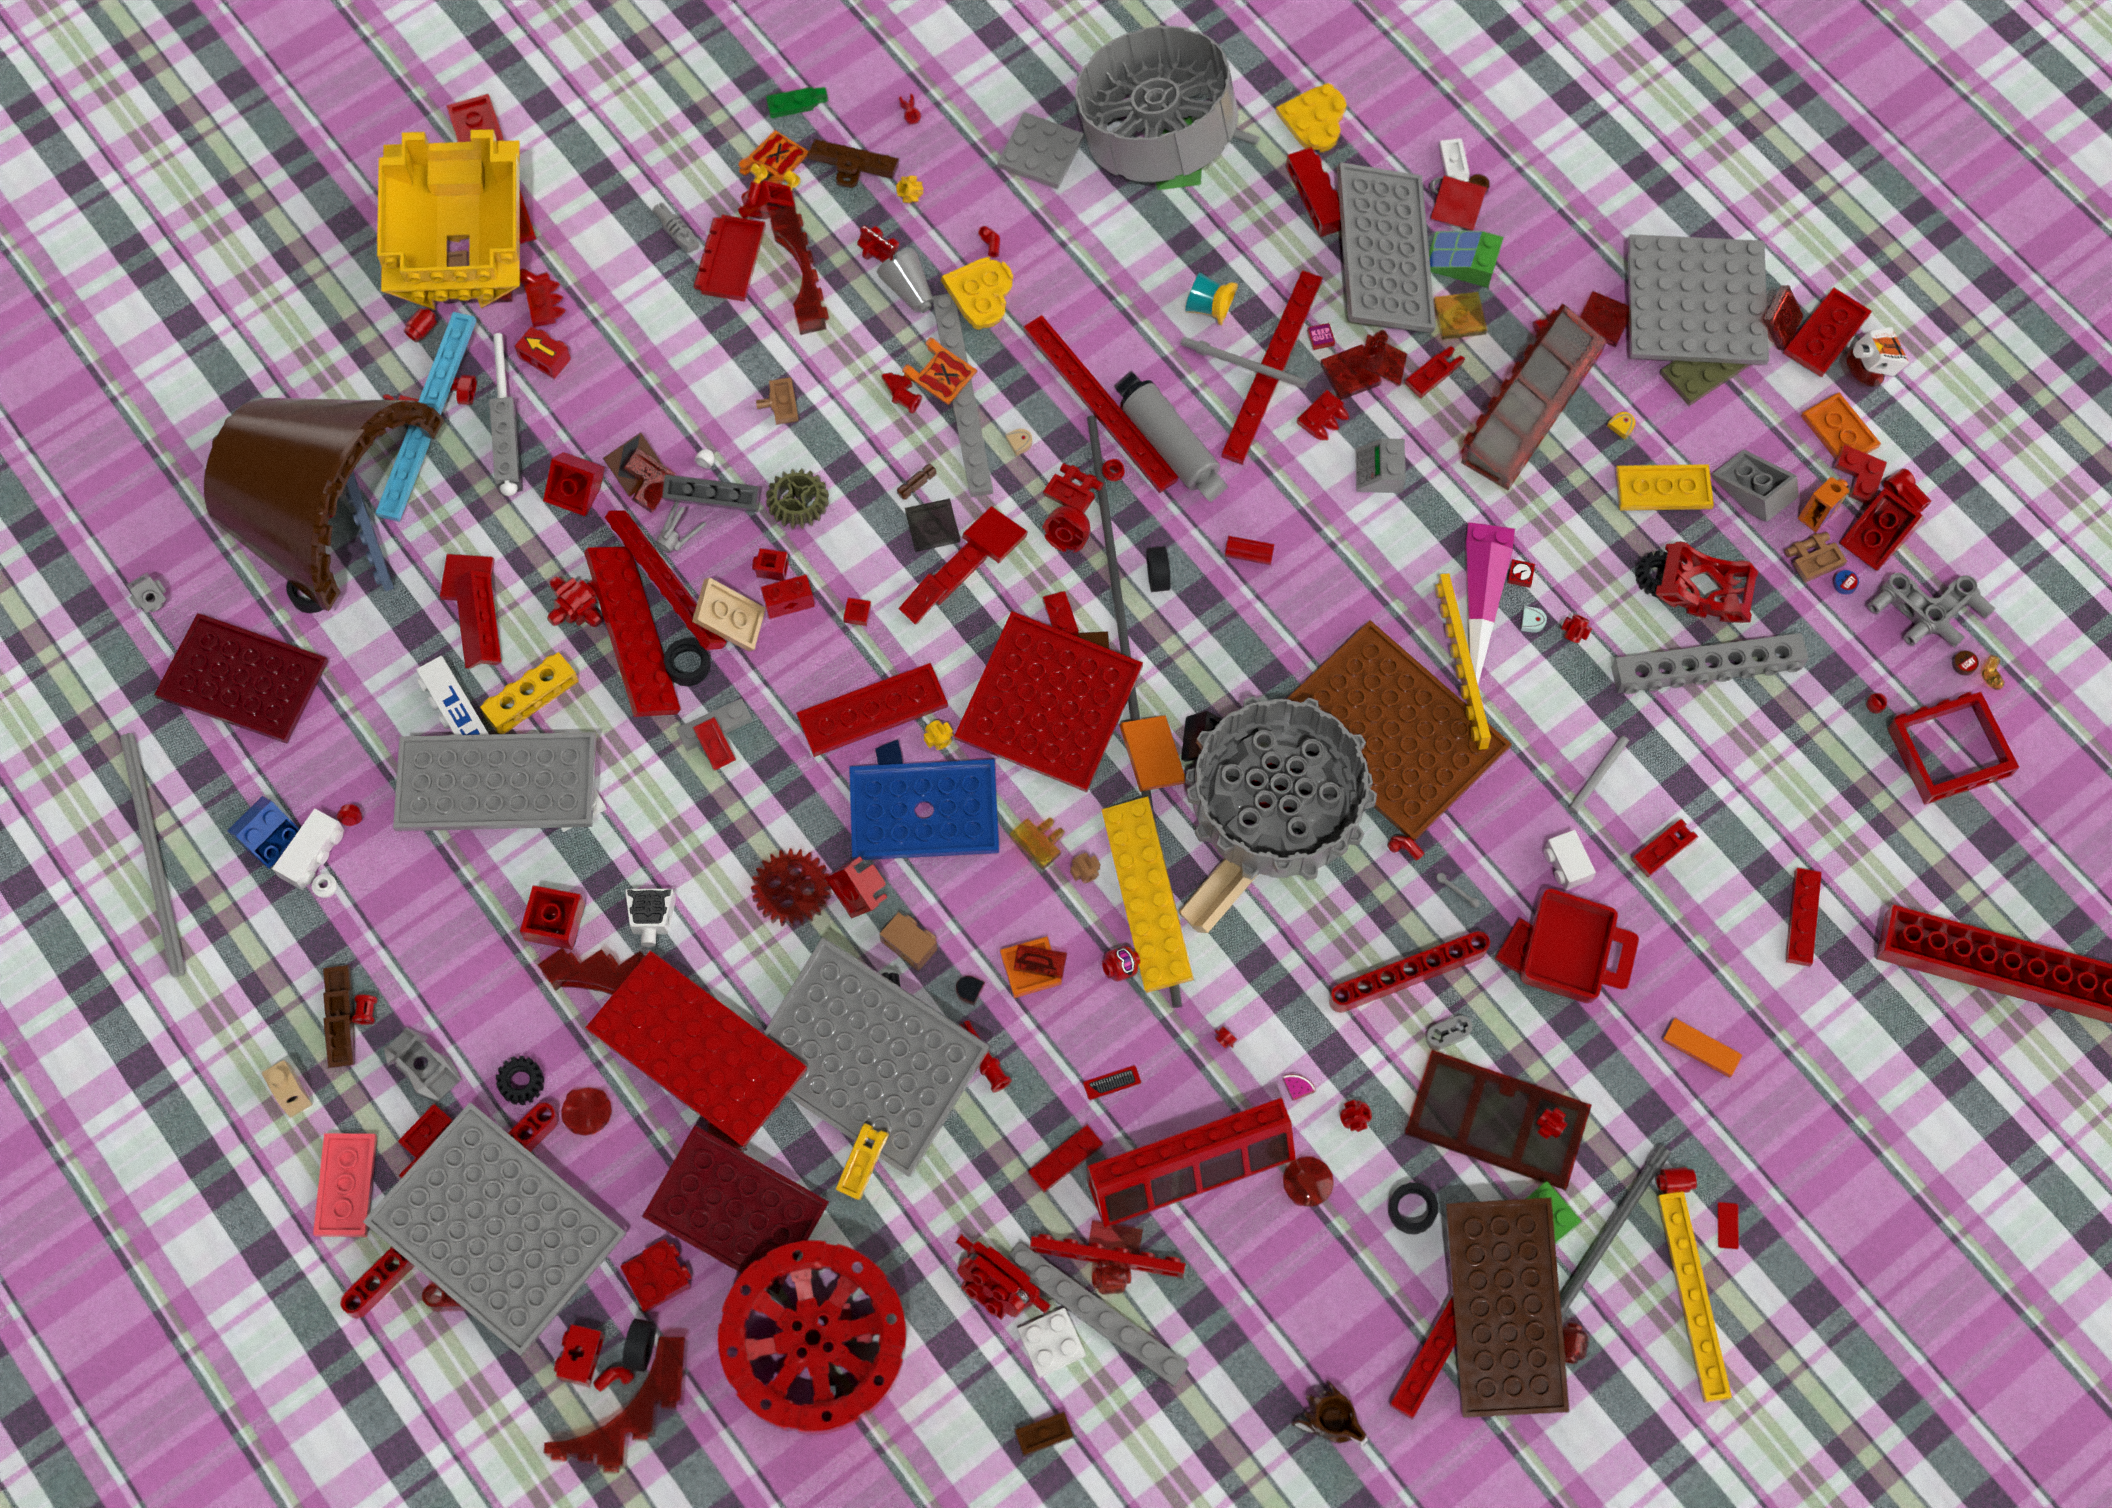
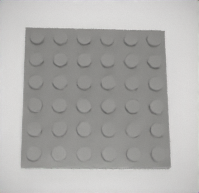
[1628,234,1769,365]

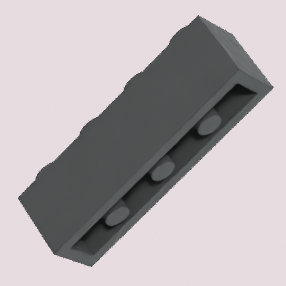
[662,474,761,513]

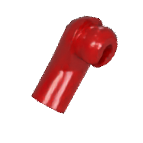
[978,226,1000,258]
[520,268,550,285]
[1387,835,1425,861]

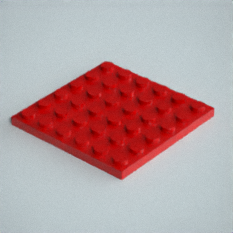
[954,611,1143,792]

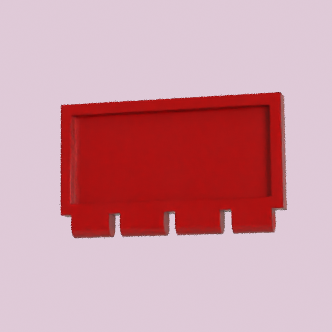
[693,214,766,302]

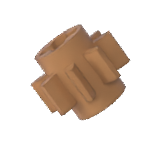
[1070,853,1101,884]

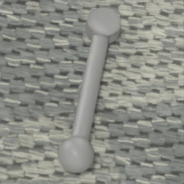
[1436,873,1480,908]

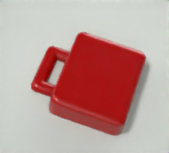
[1520,889,1639,1003]

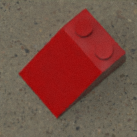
[1840,488,1924,572]

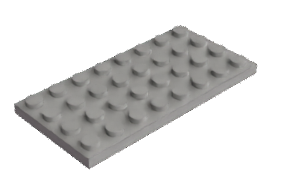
[1337,162,1436,333]
[393,732,596,831]

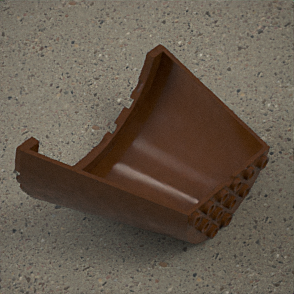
[204,398,444,611]

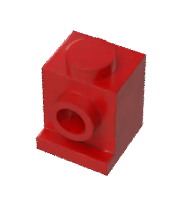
[752,548,789,581]

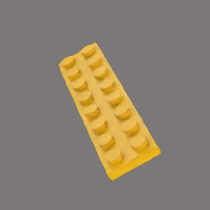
[1101,796,1194,993]

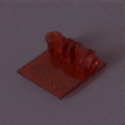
[1360,330,1407,386]

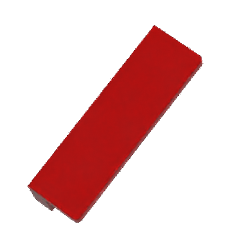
[454,570,502,669]

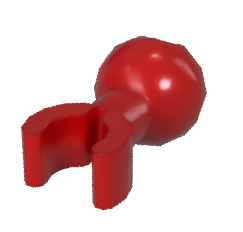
[899,94,921,124]

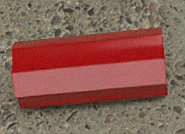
[1225,536,1275,565]

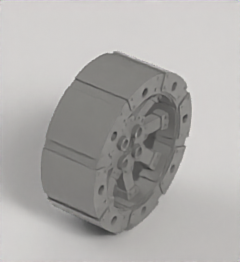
[1075,26,1238,182]

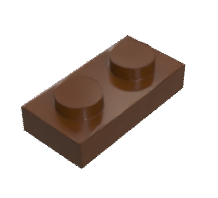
[1014,1412,1073,1457]

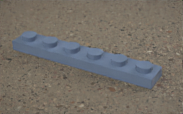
[345,472,395,592]

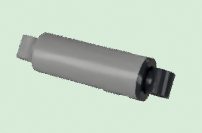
[1114,370,1228,502]

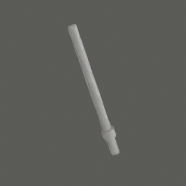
[1181,337,1308,389]

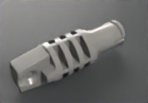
[652,203,699,253]

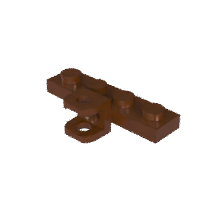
[808,139,899,188]

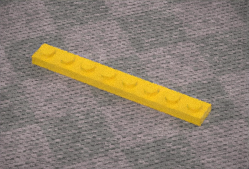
[1435,573,1491,750]
[1657,1192,1732,1403]

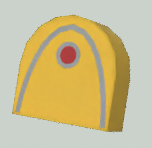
[1607,412,1636,440]

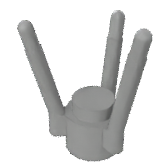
[655,502,706,553]

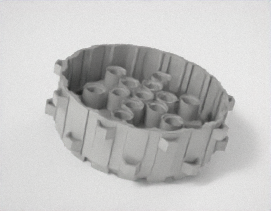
[1185,696,1377,881]

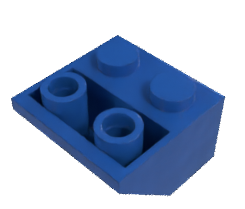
[227,796,300,869]

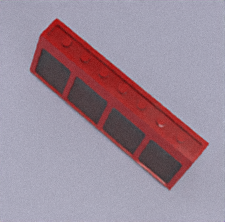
[1086,1097,1296,1228]

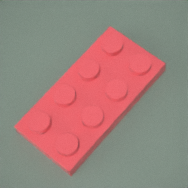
[313,1133,377,1237]

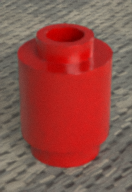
[403,308,437,342]
[1656,1167,1697,1194]

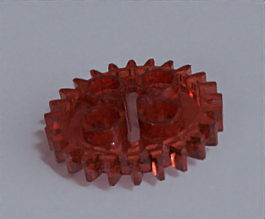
[751,848,831,928]

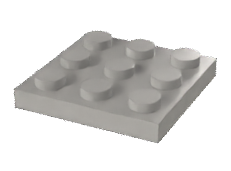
[997,112,1084,190]

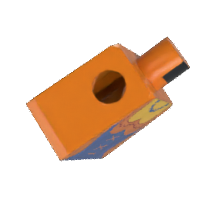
[1798,477,1849,532]

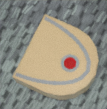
[1005,429,1032,456]

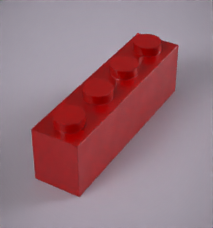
[1286,147,1342,237]

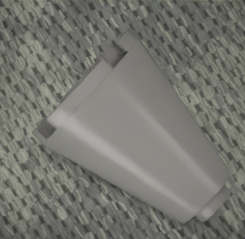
[877,248,934,313]

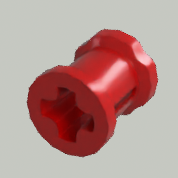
[892,385,922,414]
[351,995,378,1025]

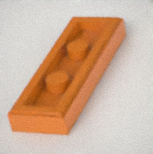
[1662,1018,1743,1078]

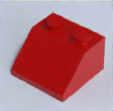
[543,452,605,516]

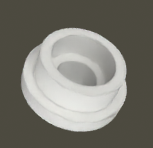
[312,874,337,898]

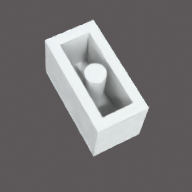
[1544,830,1596,891]

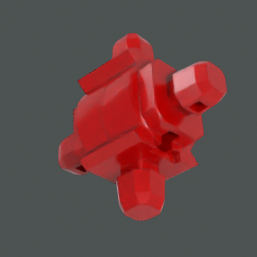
[547,576,602,627]

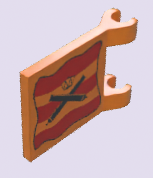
[739,130,809,184]
[902,337,977,405]

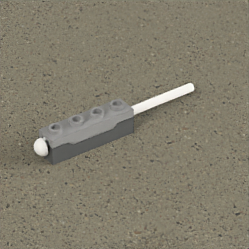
[489,333,523,496]

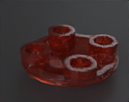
[561,1087,612,1136]
[1283,1156,1334,1207]

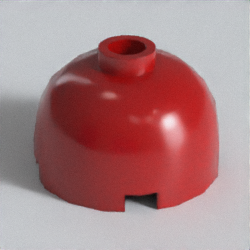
[1043,506,1091,553]

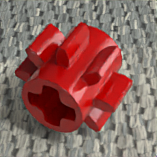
[1561,614,1592,643]
[1340,1099,1372,1132]
[1536,1107,1568,1140]

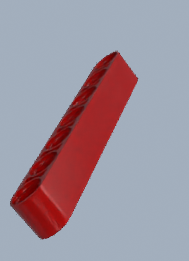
[1329,931,1490,1013]

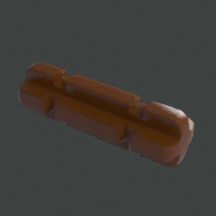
[897,464,937,500]

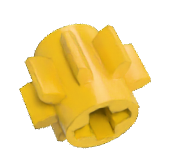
[896,175,923,203]
[923,720,953,750]

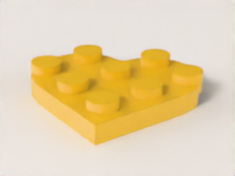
[1275,83,1347,152]
[941,257,1013,330]

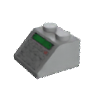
[1355,438,1406,493]

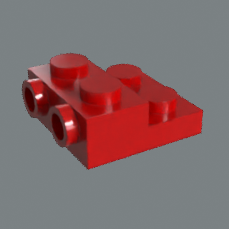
[620,1239,692,1313]

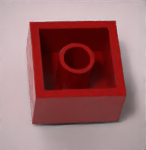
[520,885,585,950]

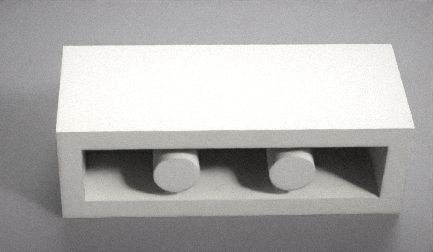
[272,808,344,891]

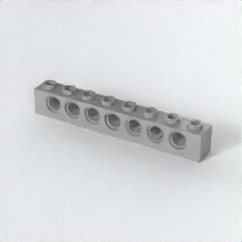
[1611,633,1809,694]

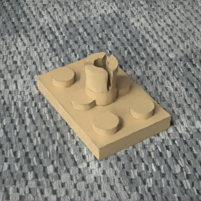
[692,577,766,652]

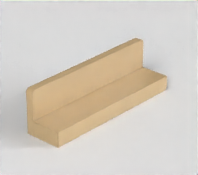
[1179,858,1257,933]

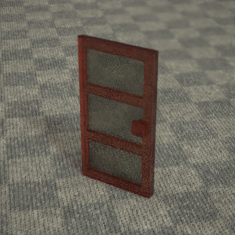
[1405,1050,1592,1191]

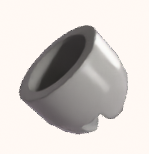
[1429,177,1443,195]

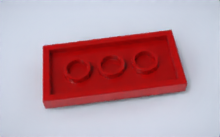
[1784,287,1872,377]

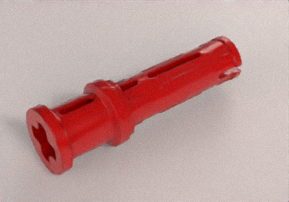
[960,1020,1012,1093]

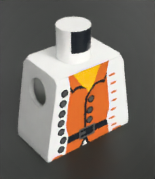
[1853,327,1909,376]

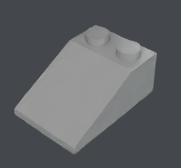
[1712,450,1799,522]

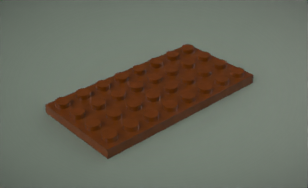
[1446,1198,1570,1418]

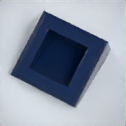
[875,740,903,765]

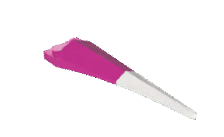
[1465,522,1515,684]

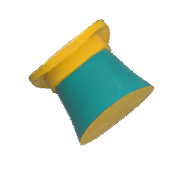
[1185,272,1238,326]

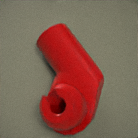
[593,1366,634,1392]

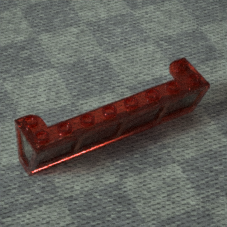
[1460,303,1606,491]

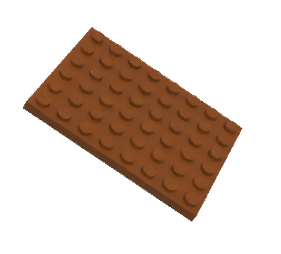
[1287,620,1512,841]

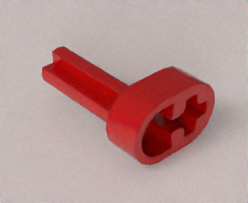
[450,375,477,405]

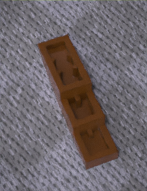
[323,965,355,1068]

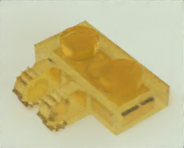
[1009,817,1065,870]

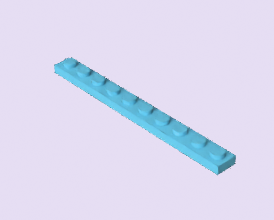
[376,312,476,522]

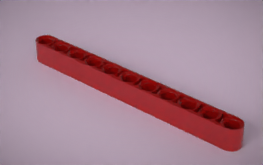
[340,1103,559,1319]

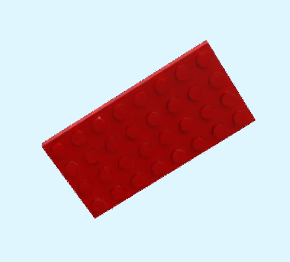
[585,950,808,1149]

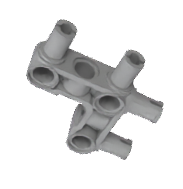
[1868,572,1996,648]

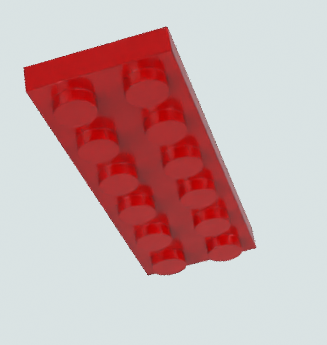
[796,663,948,757]

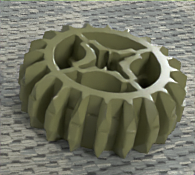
[766,468,829,529]

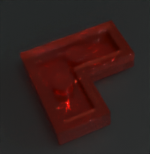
[624,448,676,513]

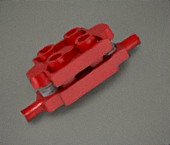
[955,1234,1051,1320]

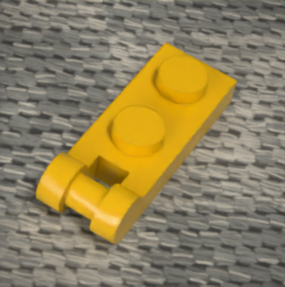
[835,1123,889,1200]

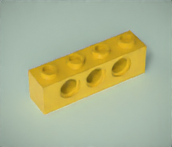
[480,652,579,734]

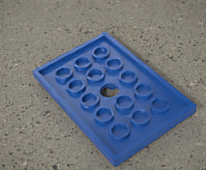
[849,759,999,860]

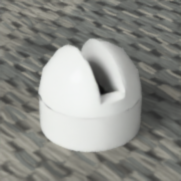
[694,449,715,469]

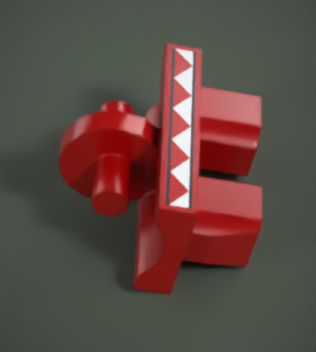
[857,225,899,263]

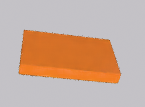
[1801,392,1881,461]
[1119,715,1186,792]

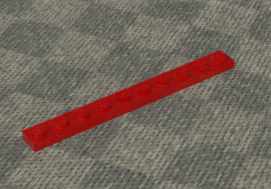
[1221,270,1323,465]
[1024,315,1178,493]

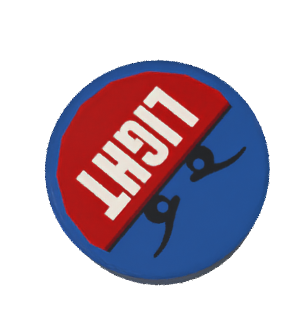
[1833,570,1859,595]

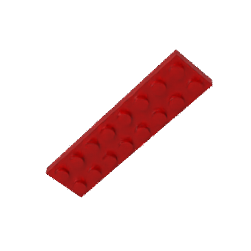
[446,93,536,244]
[584,547,681,717]

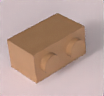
[879,912,937,971]

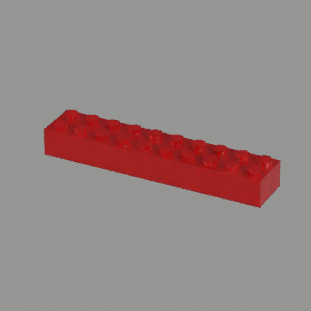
[1876,905,2112,1024]

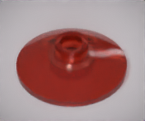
[1846,348,1885,387]

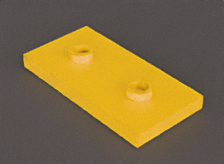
[1615,464,1714,511]

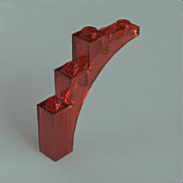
[544,1337,688,1474]

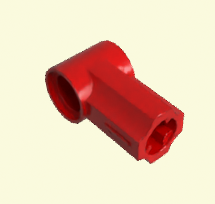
[1883,468,1932,513]

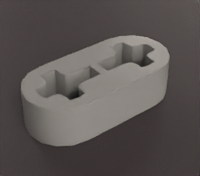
[1426,1016,1472,1050]

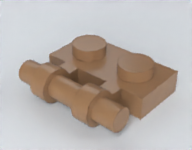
[1785,532,1847,583]

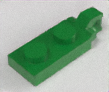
[766,87,828,119]

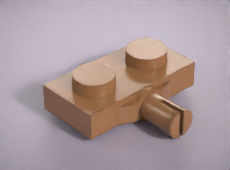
[756,377,799,425]

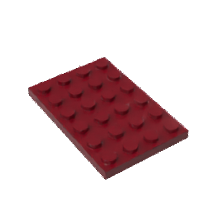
[154,613,328,744]
[642,1125,829,1294]

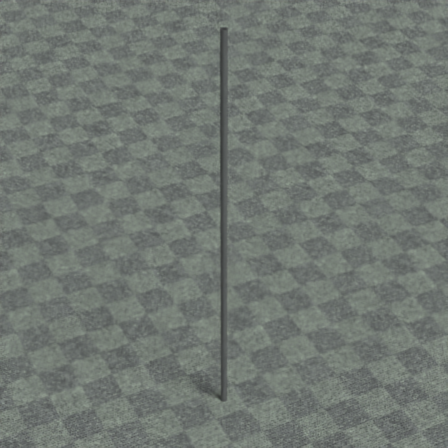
[1087,415,1182,1008]

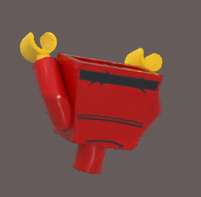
[738,163,800,219]

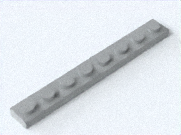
[1007,1242,1189,1387]

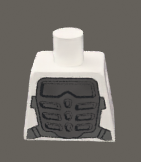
[626,889,676,947]

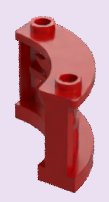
[1656,541,1759,623]

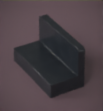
[1181,711,1222,762]

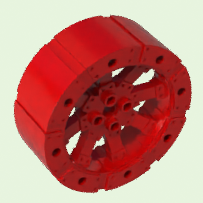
[718,1240,906,1435]

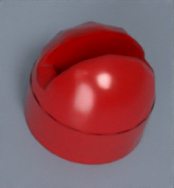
[1866,693,1887,714]

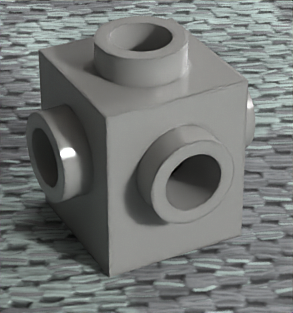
[127,572,166,613]

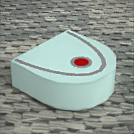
[1521,606,1547,633]

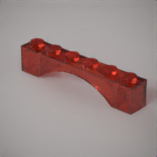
[768,206,829,335]

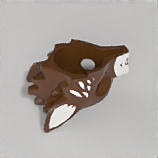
[1292,1380,1367,1447]

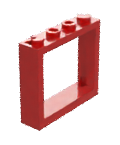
[1887,692,2020,805]

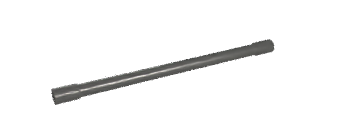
[1560,1145,1671,1317]

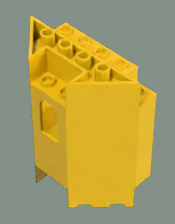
[377,129,520,310]

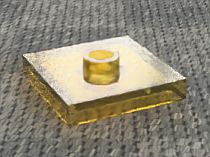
[1433,292,1487,340]

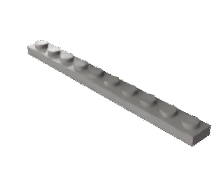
[932,294,993,498]

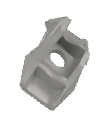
[384,1027,462,1102]

